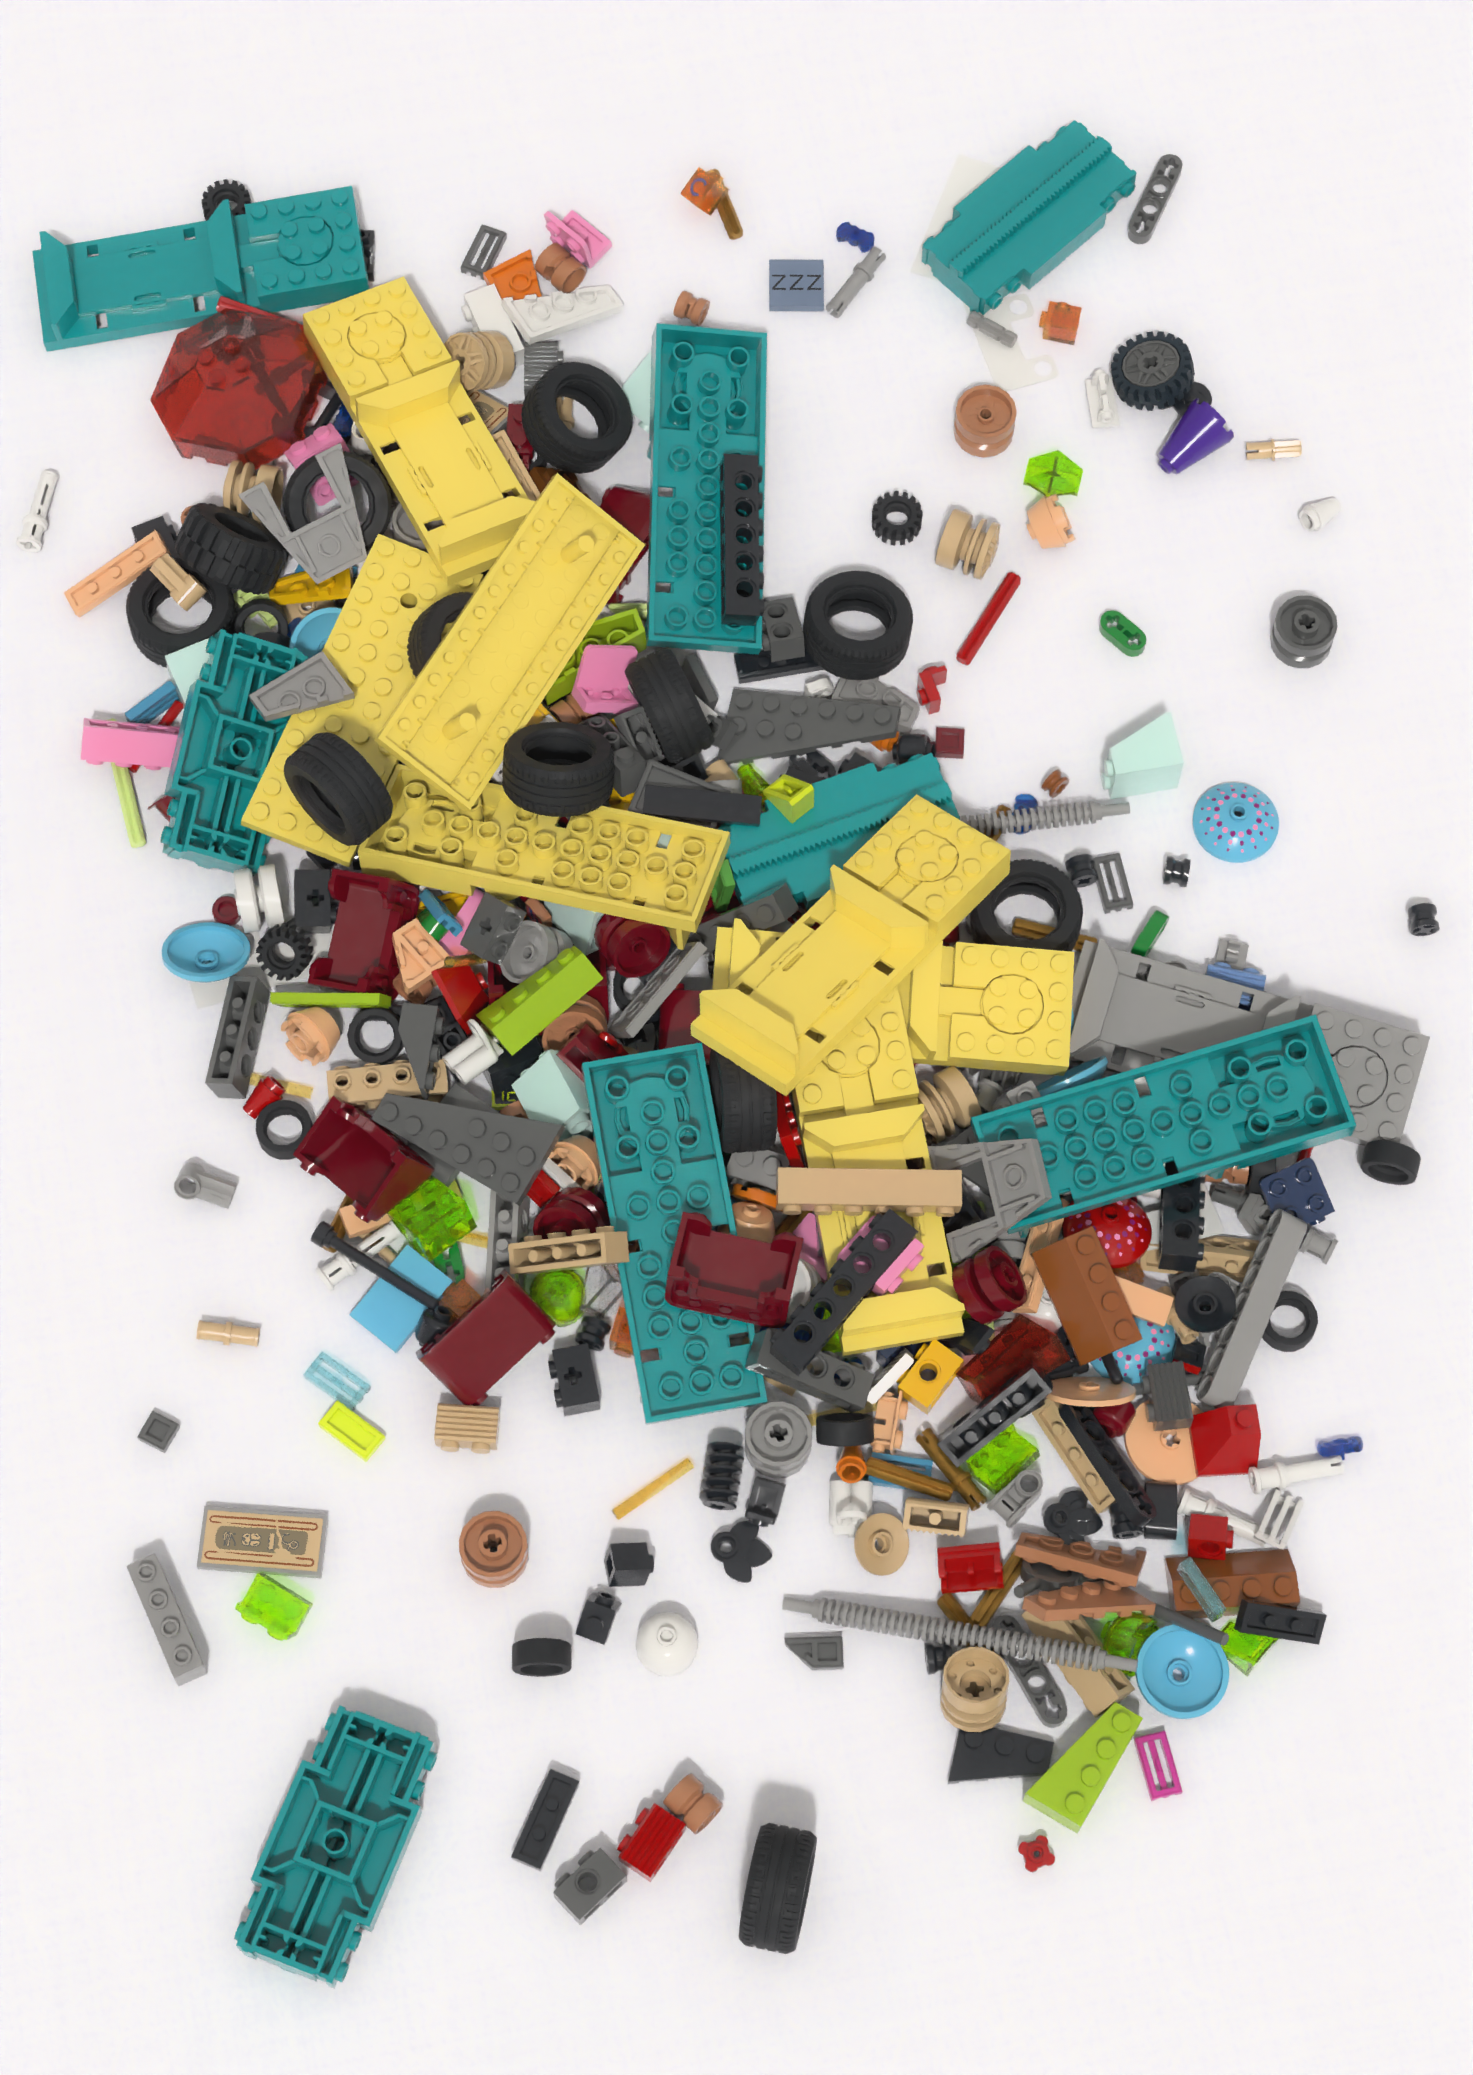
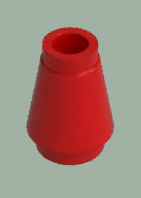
[242,1075,286,1119]

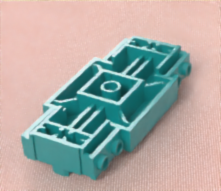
[921,120,1137,315]
[160,629,308,876]
[718,753,960,911]
[234,1705,438,1989]

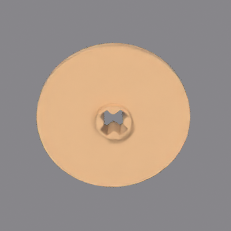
[1046,1376,1136,1407]
[1124,1400,1203,1485]

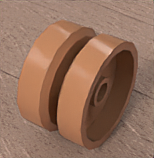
[953,385,1017,458]
[542,994,607,1052]
[459,1511,529,1588]

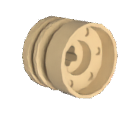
[444,331,515,391]
[223,460,284,524]
[935,509,1001,580]
[918,1066,982,1144]
[940,1647,1009,1732]

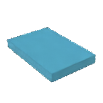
[349,1244,454,1353]

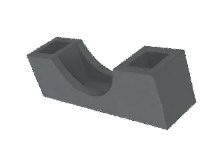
[687,883,799,955]

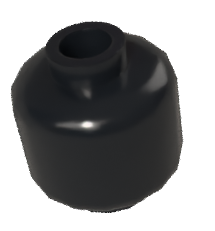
[892,734,936,765]
[415,1306,457,1347]

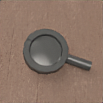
[1014,1560,1080,1598]

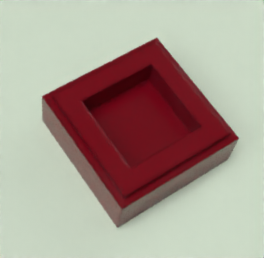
[935,727,965,759]

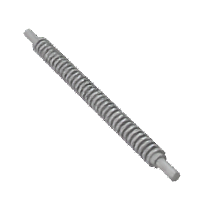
[961,801,1130,836]
[782,1597,1138,1672]

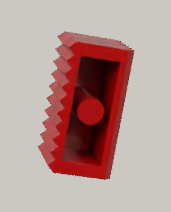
[617,1803,686,1882]

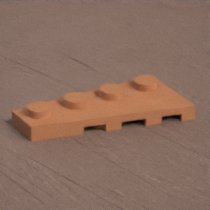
[1014,1532,1147,1587]
[1022,1579,1156,1622]

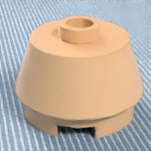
[1026,493,1076,549]
[281,1006,340,1066]
[549,1135,600,1191]
[717,1202,776,1243]

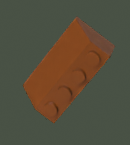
[1031,1226,1143,1366]
[1164,1549,1300,1619]

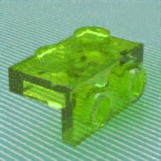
[966,1423,1041,1495]
[235,1572,313,1641]

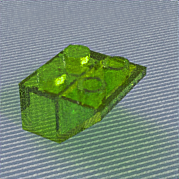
[387,1177,477,1262]

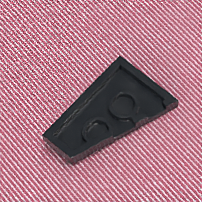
[948,1728,1054,1784]

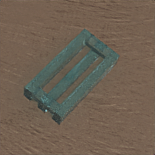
[303,1351,371,1411]
[1177,1557,1226,1623]

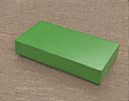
[711,859,735,912]

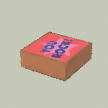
[525,898,552,928]

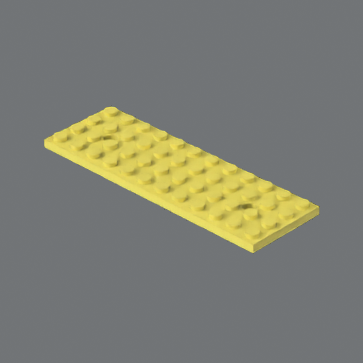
[374,473,645,812]
[241,534,483,867]

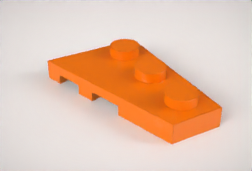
[483,249,542,300]

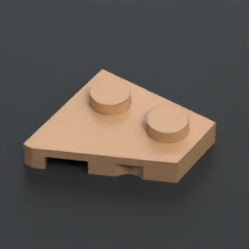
[392,918,453,995]

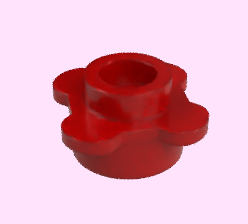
[1018,1835,1055,1872]

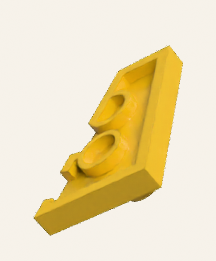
[269,567,354,605]

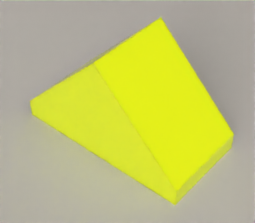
[762,774,814,824]

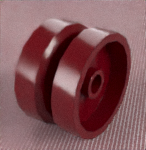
[594,903,671,978]
[533,1187,610,1239]
[952,1246,1027,1325]

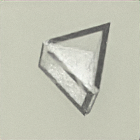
[579,1264,625,1319]

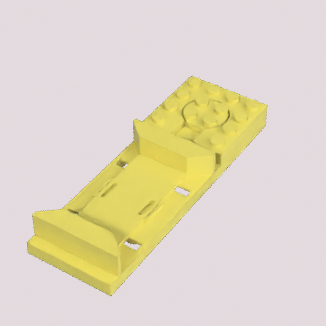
[303,276,536,586]
[358,764,731,950]
[691,794,1011,1096]
[712,918,1075,1076]
[792,985,965,1356]

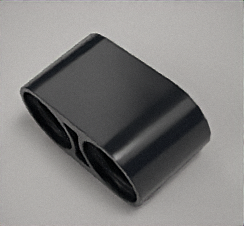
[1143,1481,1177,1540]

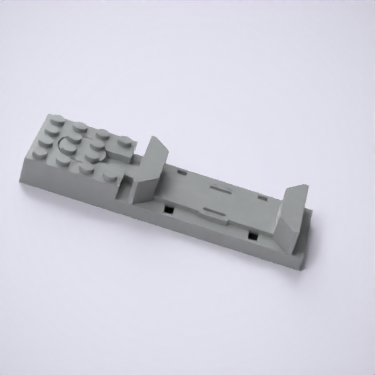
[1069,939,1430,1146]

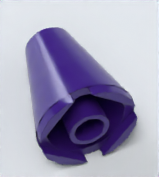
[1158,398,1234,475]

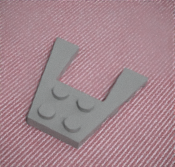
[239,443,367,584]
[927,1138,1052,1264]

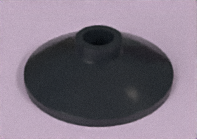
[1175,1276,1236,1333]

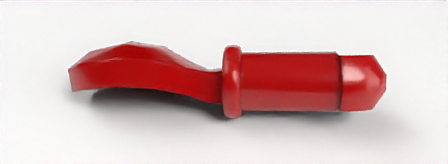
[599,1031,630,1056]

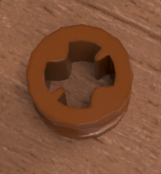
[1041,769,1070,798]

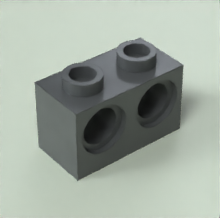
[762,597,805,662]

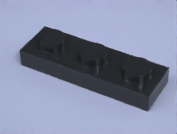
[1234,1599,1327,1645]
[511,1769,580,1871]

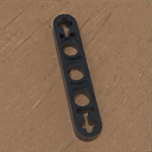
[1058,1404,1157,1527]

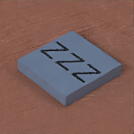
[769,260,824,311]

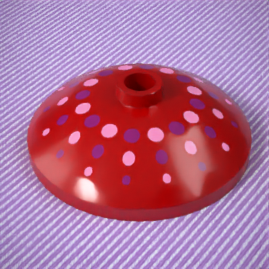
[1061,1198,1152,1268]

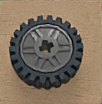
[1111,331,1195,411]

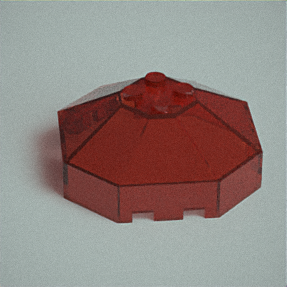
[150,308,328,470]

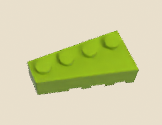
[545,608,647,705]
[476,946,604,1056]
[1023,1702,1143,1834]

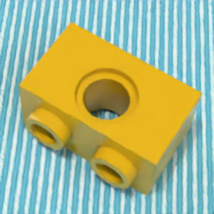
[896,1340,964,1415]

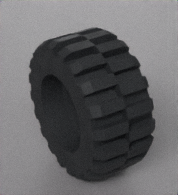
[174,503,289,595]

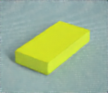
[318,1400,386,1462]

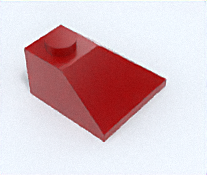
[431,965,489,1037]
[1189,1404,1261,1477]

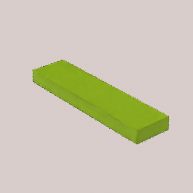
[270,992,391,1008]

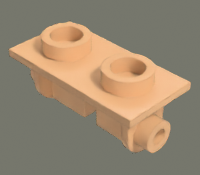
[870,1391,908,1455]

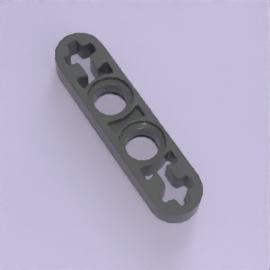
[1127,154,1183,244]
[992,1615,1067,1728]

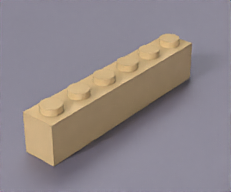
[776,1167,962,1217]

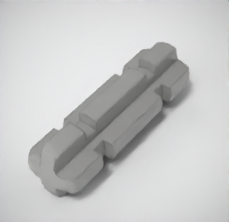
[966,311,1018,347]

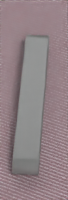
[1196,1208,1307,1409]

